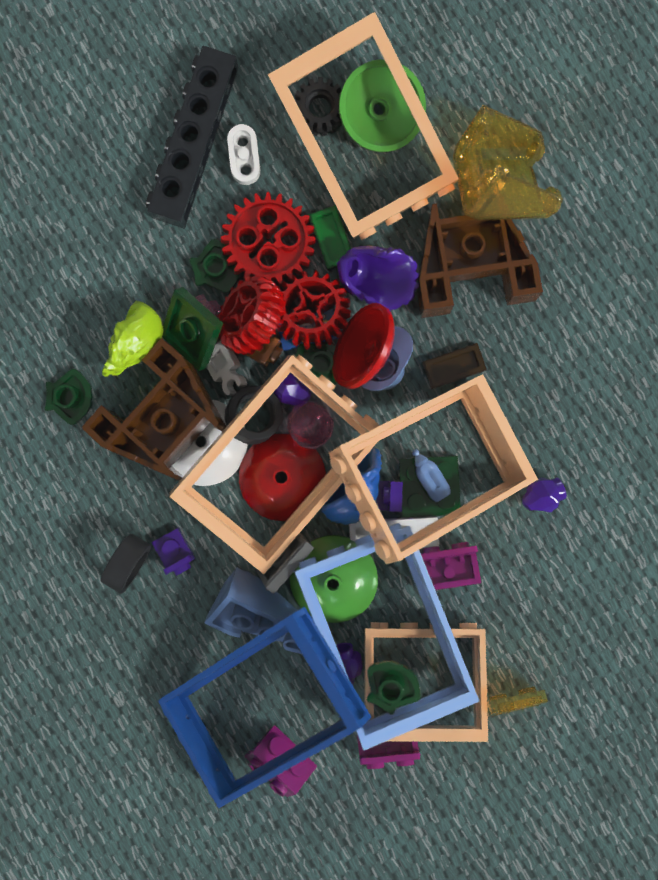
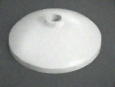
[172,400,248,486]

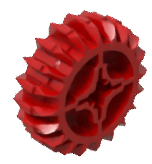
[276,270,351,350]
[217,275,286,355]

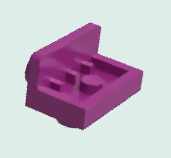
[421,542,481,591]
[245,725,317,797]
[357,736,421,769]

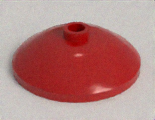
[332,303,395,389]
[239,434,326,521]

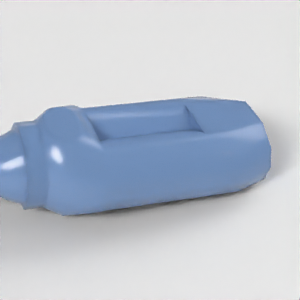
[412,449,451,503]

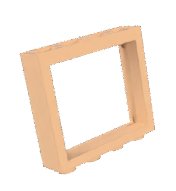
[364,622,488,742]

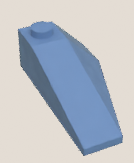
[204,568,335,654]

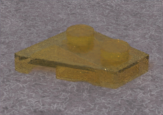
[487,686,548,718]

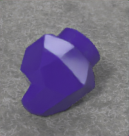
[273,373,311,405]
[522,477,567,513]
[336,643,363,685]

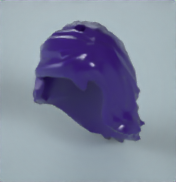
[337,246,420,311]

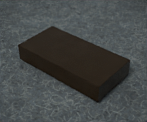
[422,343,487,390]

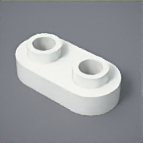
[227,124,260,185]

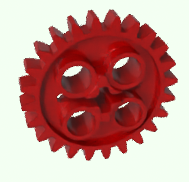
[221,192,316,287]

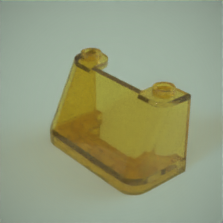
[453,105,563,220]

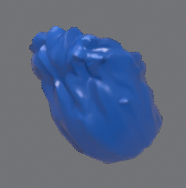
[321,447,382,525]

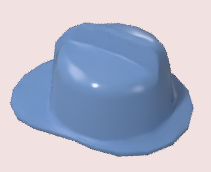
[362,326,413,391]

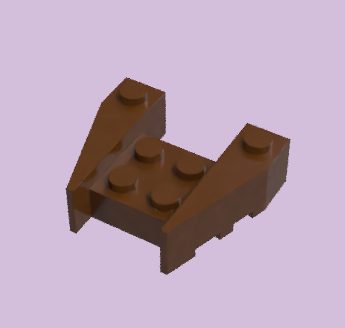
[417,194,543,318]
[81,338,226,481]

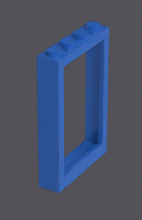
[158,607,371,808]

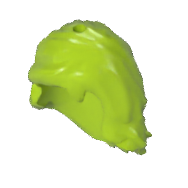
[102,300,164,377]

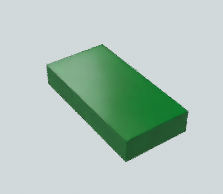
[309,205,351,270]

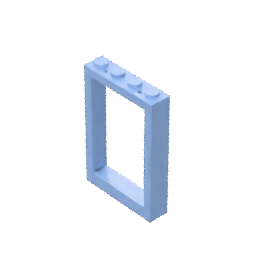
[294,523,479,750]

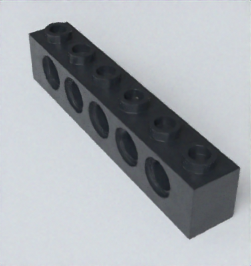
[146,46,239,229]

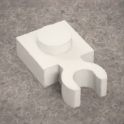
[207,341,247,396]

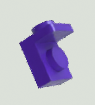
[376,481,403,512]
[152,528,195,576]

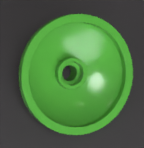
[339,59,426,153]
[290,535,378,623]

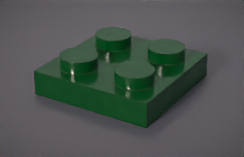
[162,287,223,371]
[399,456,461,518]

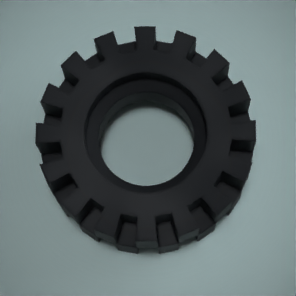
[295,77,342,136]

